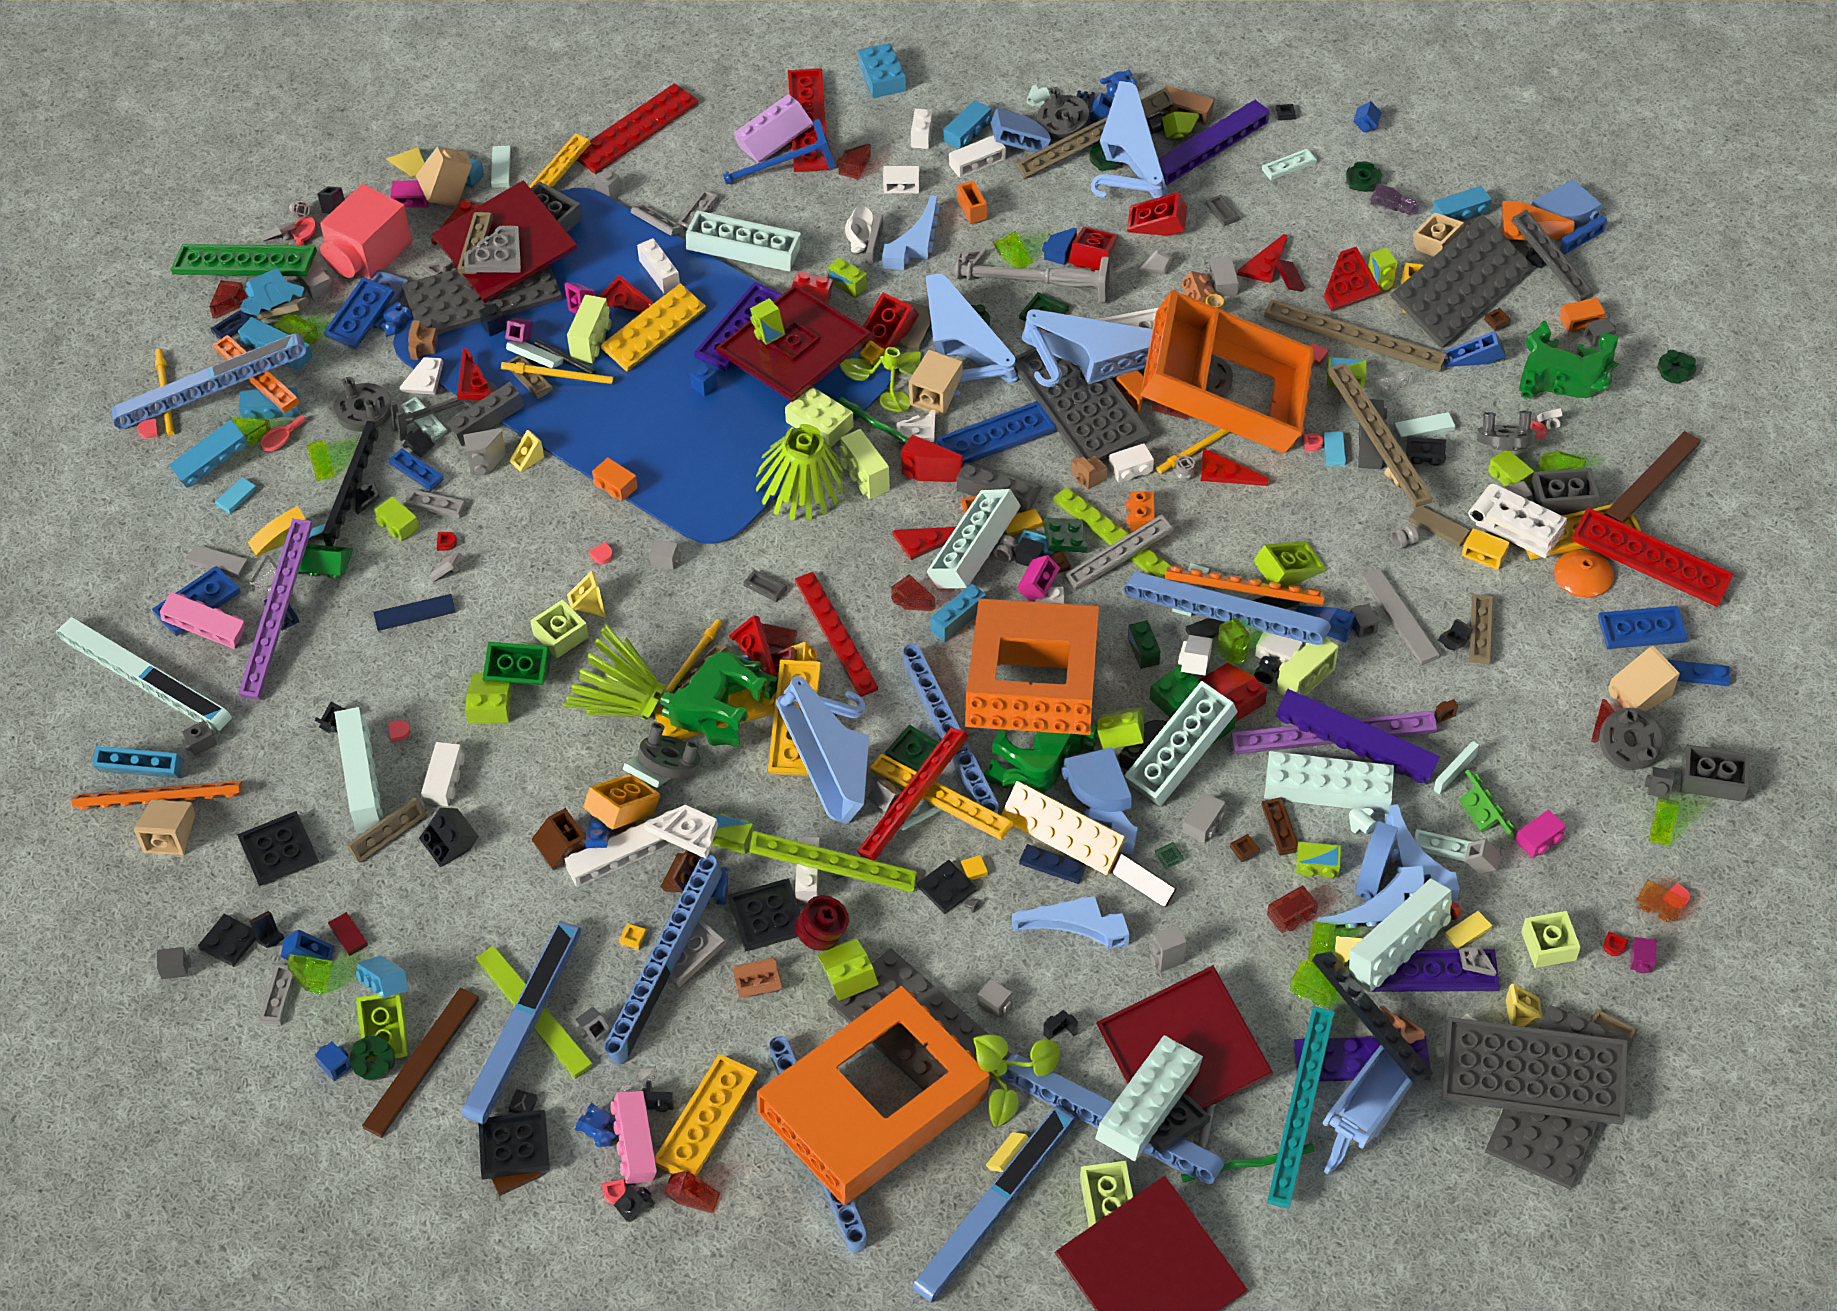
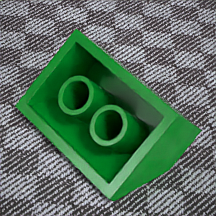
[298,544,353,578]
[482,642,552,685]

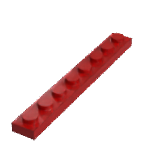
[795,572,878,697]
[857,728,969,861]

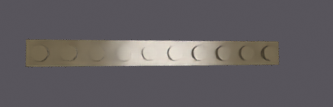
[1016,87,1175,179]
[1264,299,1446,372]
[1328,363,1433,508]

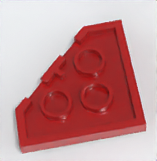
[1323,246,1381,311]

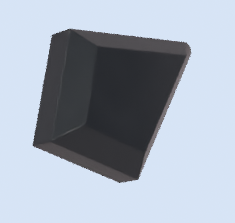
[355,481,380,514]

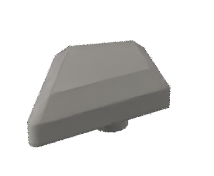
[262,222,295,241]
[955,249,985,266]
[1139,250,1173,274]
[422,260,455,276]
[430,552,462,582]
[1459,947,1497,976]

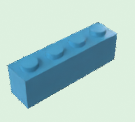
[238,317,313,371]
[169,420,249,488]
[92,746,183,779]

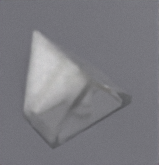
[250,554,293,596]

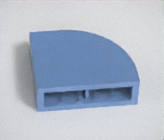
[991,108,1051,152]
[1532,179,1602,228]
[1062,747,1132,812]
[1355,821,1398,900]

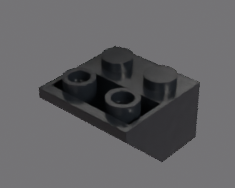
[419,807,479,867]

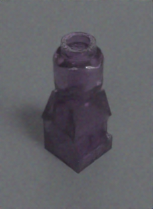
[1370,183,1420,215]

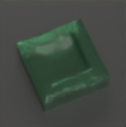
[1155,842,1184,870]

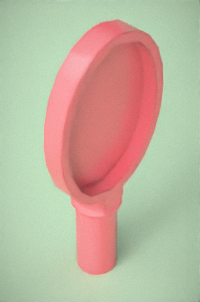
[292,217,316,245]
[260,415,306,451]

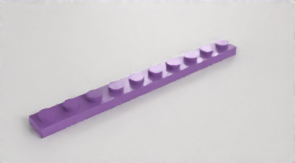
[238,518,313,700]
[1231,711,1437,754]

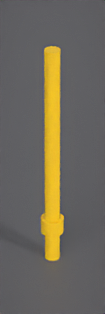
[155,349,175,436]
[501,362,613,384]
[1156,428,1229,474]
[658,619,722,702]

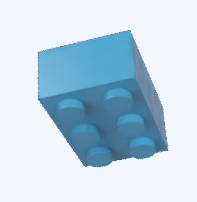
[858,43,906,98]

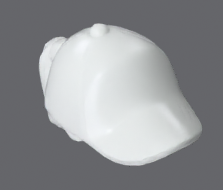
[845,206,873,253]

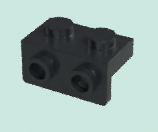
[1406,437,1446,466]

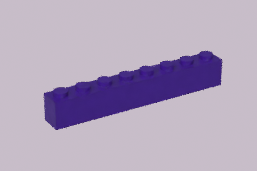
[1158,100,1270,186]
[1276,689,1440,784]

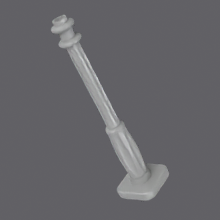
[951,257,1110,303]

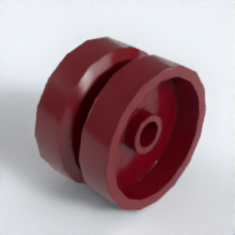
[795,895,849,951]

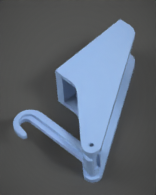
[1091,81,1168,199]
[926,274,1019,397]
[1022,309,1152,387]
[776,676,869,824]
[1323,1045,1413,1175]

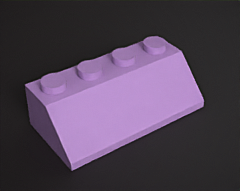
[734,94,814,163]

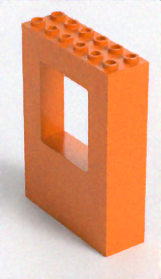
[1140,290,1315,453]
[965,599,1099,735]
[757,985,990,1206]

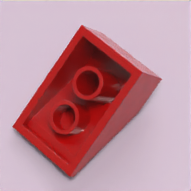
[1127,192,1187,236]
[1069,226,1118,271]
[791,271,833,304]
[863,292,919,350]
[901,434,963,482]
[1198,662,1267,722]

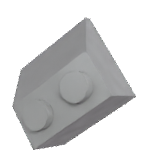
[463,428,506,476]

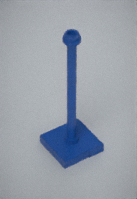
[723,119,836,184]

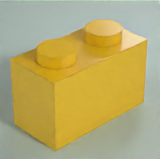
[1462,528,1510,570]

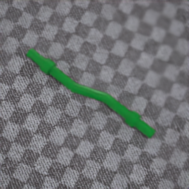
[838,397,909,444]
[1181,1143,1315,1183]

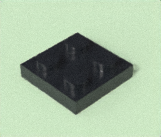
[917,860,977,914]
[198,914,256,967]

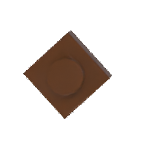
[1484,308,1511,331]
[1049,551,1071,573]
[1434,699,1458,723]
[1230,834,1260,862]

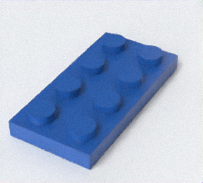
[324,277,395,350]
[152,566,241,636]
[1598,606,1688,649]

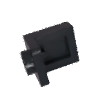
[402,428,435,458]
[1438,619,1473,651]
[315,701,346,733]
[250,911,285,948]
[1043,1009,1078,1040]
[642,1081,674,1112]
[614,1186,655,1222]

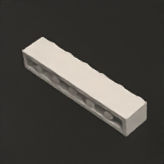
[564,808,677,888]

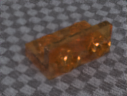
[1635,879,1687,923]

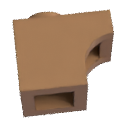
[408,320,439,360]
[1070,456,1107,489]

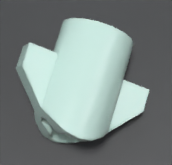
[1027,85,1050,107]
[1349,808,1377,835]

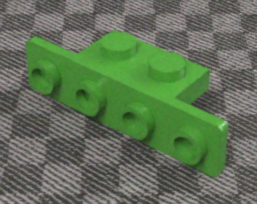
[1459,769,1517,840]

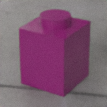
[505,318,533,343]
[1630,937,1657,973]

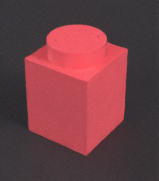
[320,184,412,280]

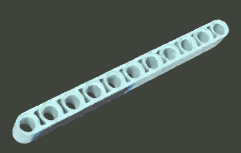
[56,617,232,733]

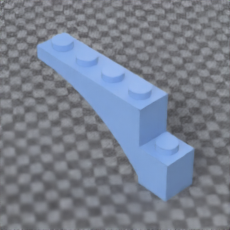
[882,196,940,270]
[1385,804,1460,901]
[1085,807,1137,855]
[1317,866,1424,930]
[1012,896,1129,949]

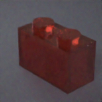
[1267,885,1318,933]

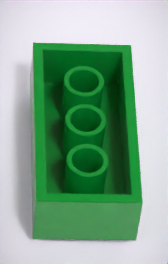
[1150,665,1236,746]

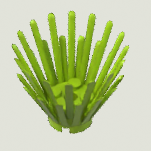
[756,424,843,521]
[562,623,666,720]

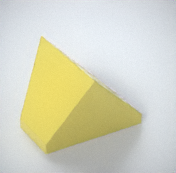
[386,147,424,178]
[509,430,544,472]
[567,571,606,618]
[1335,936,1363,970]
[1506,983,1543,1027]

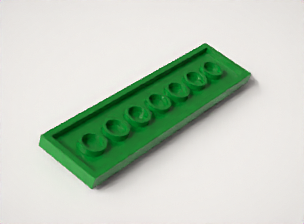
[171,244,317,276]

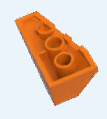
[1500,201,1574,240]

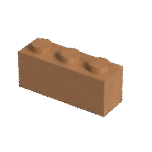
[1160,85,1214,125]

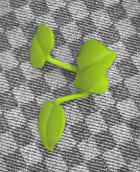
[840,347,921,412]
[973,1034,1060,1127]

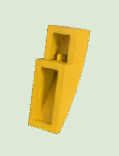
[248,506,306,557]

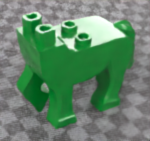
[1519,320,1619,399]
[660,652,778,747]
[984,723,1097,793]

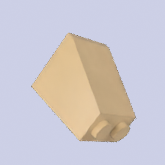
[416,146,472,207]
[909,350,963,417]
[1608,646,1680,712]
[134,799,196,855]

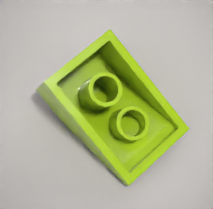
[1253,541,1327,587]
[465,673,512,724]
[1097,706,1144,749]
[817,938,878,1001]
[356,992,408,1062]

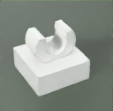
[1537,408,1563,430]

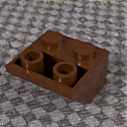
[532,808,587,870]

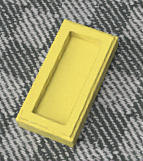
[1445,911,1492,949]
[986,1132,1029,1172]

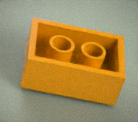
[583,773,661,829]

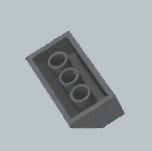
[957,462,1042,513]

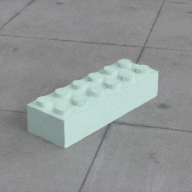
[686,210,801,272]
[927,489,1021,589]
[1124,681,1238,807]
[335,707,384,834]
[1264,751,1394,813]
[1349,878,1452,993]
[1096,1035,1203,1161]

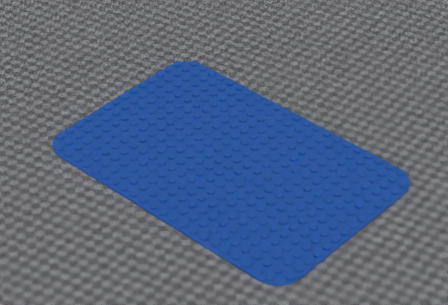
[393,187,891,544]

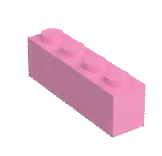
[160,592,245,649]
[611,1091,657,1184]

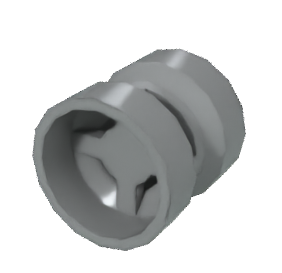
[289,199,310,218]
[1175,455,1195,482]
[1392,524,1419,549]
[992,535,1018,562]

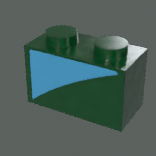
[1128,620,1161,669]

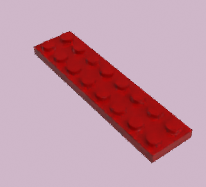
[788,68,829,172]
[576,83,698,174]
[1571,507,1734,607]

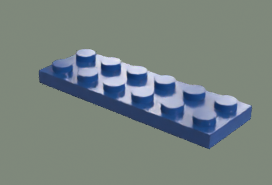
[937,401,1056,465]

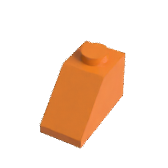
[1116,370,1144,412]

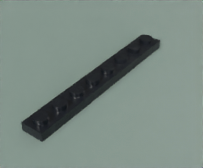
[322,421,379,547]
[1312,952,1433,1083]

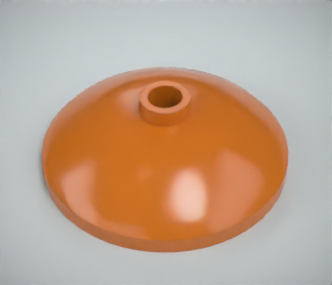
[1554,550,1614,598]

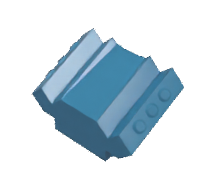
[240,268,304,316]

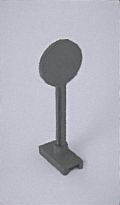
[390,380,497,441]

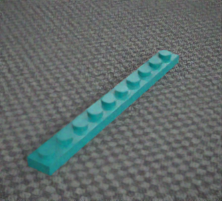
[1267,1006,1335,1209]

